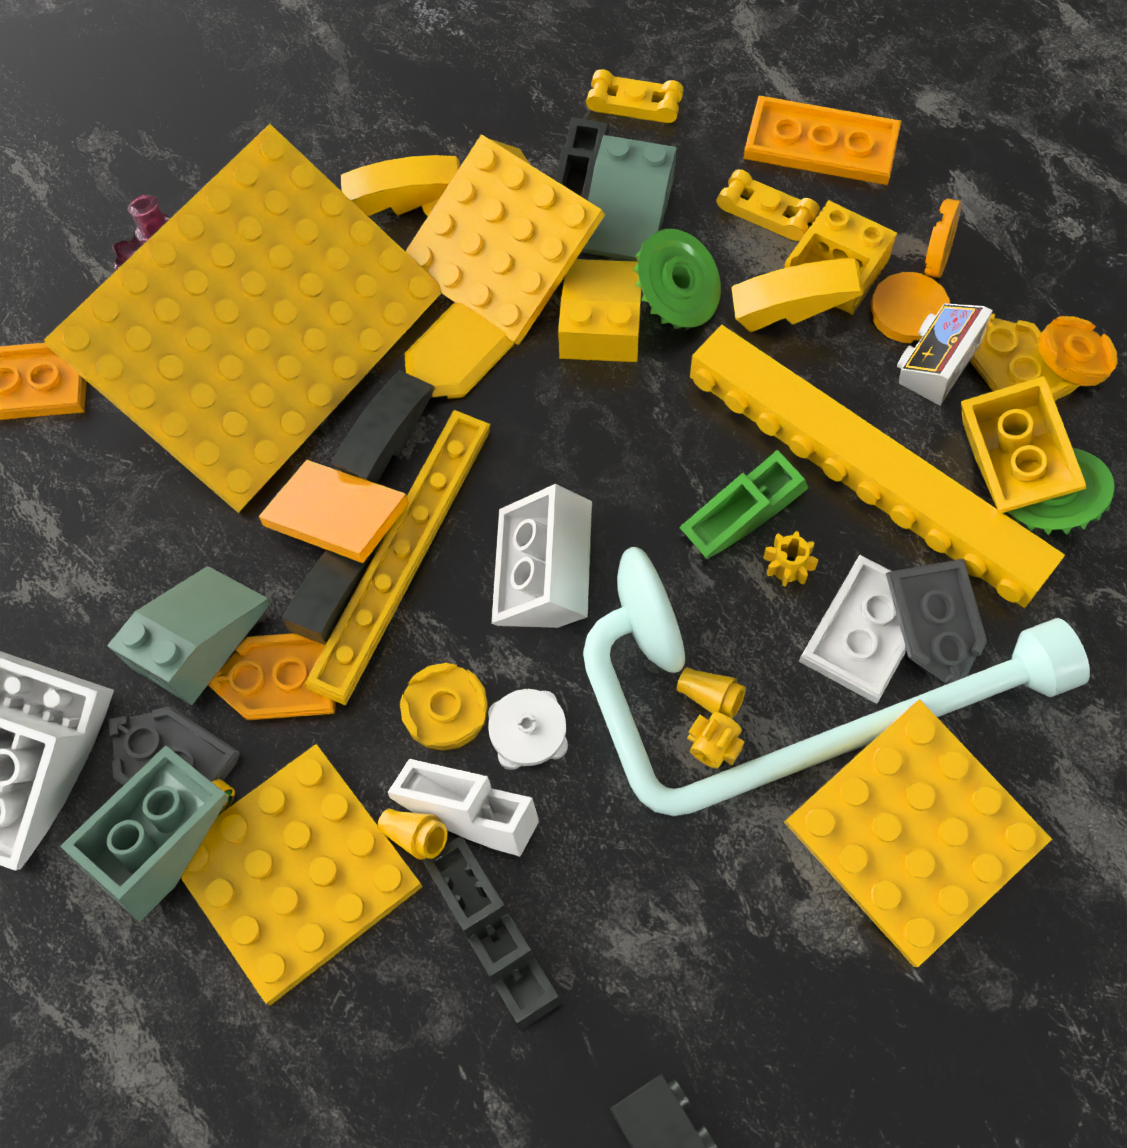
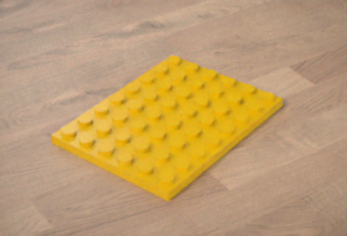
[44,124,441,513]

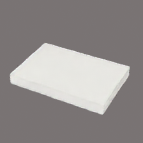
[799,555,906,704]

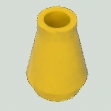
[677,667,746,719]
[378,809,448,860]

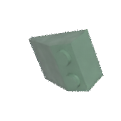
[581,135,677,262]
[107,566,272,705]
[60,746,228,922]

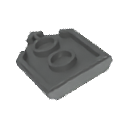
[886,559,987,684]
[108,706,240,785]

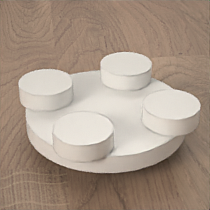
[488,689,568,770]

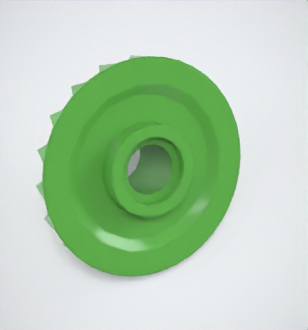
[633,229,721,330]
[1004,448,1115,535]

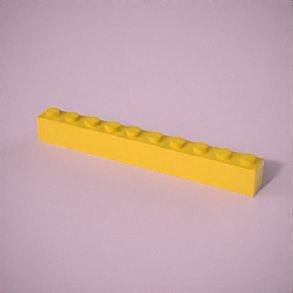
[690,325,1065,608]

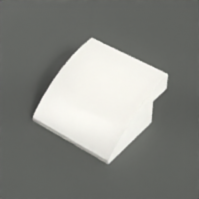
[0,651,114,871]

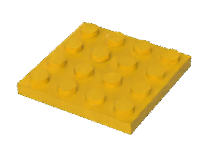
[405,134,605,345]
[784,699,1052,967]
[180,744,423,1006]

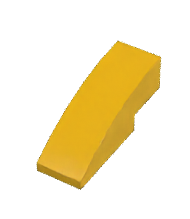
[341,155,460,216]
[732,258,864,332]

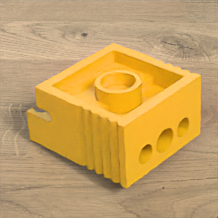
[784,200,897,315]

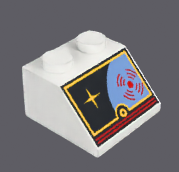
[897,303,993,406]

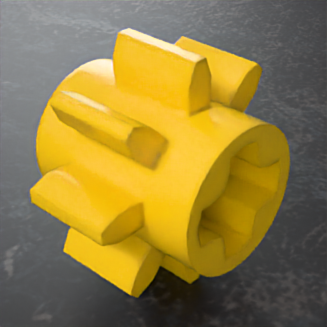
[763,531,818,586]
[687,712,745,769]

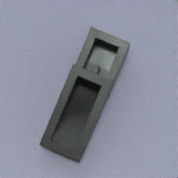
[555,117,609,201]
[331,370,436,484]
[282,541,382,645]

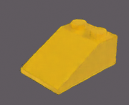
[558,259,641,362]
[961,376,1087,514]

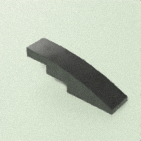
[422,836,562,1030]

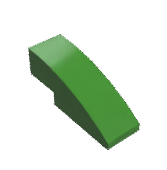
[679,450,808,559]

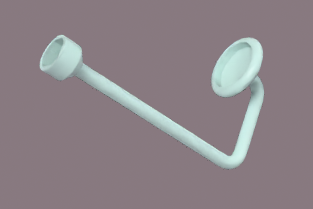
[583,547,1090,816]

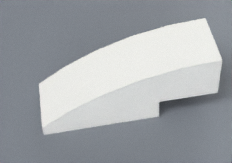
[388,759,539,857]

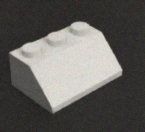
[492,484,592,628]

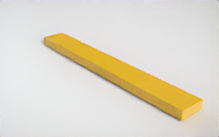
[305,410,491,706]

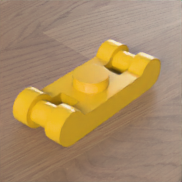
[586,70,684,123]
[716,169,820,241]

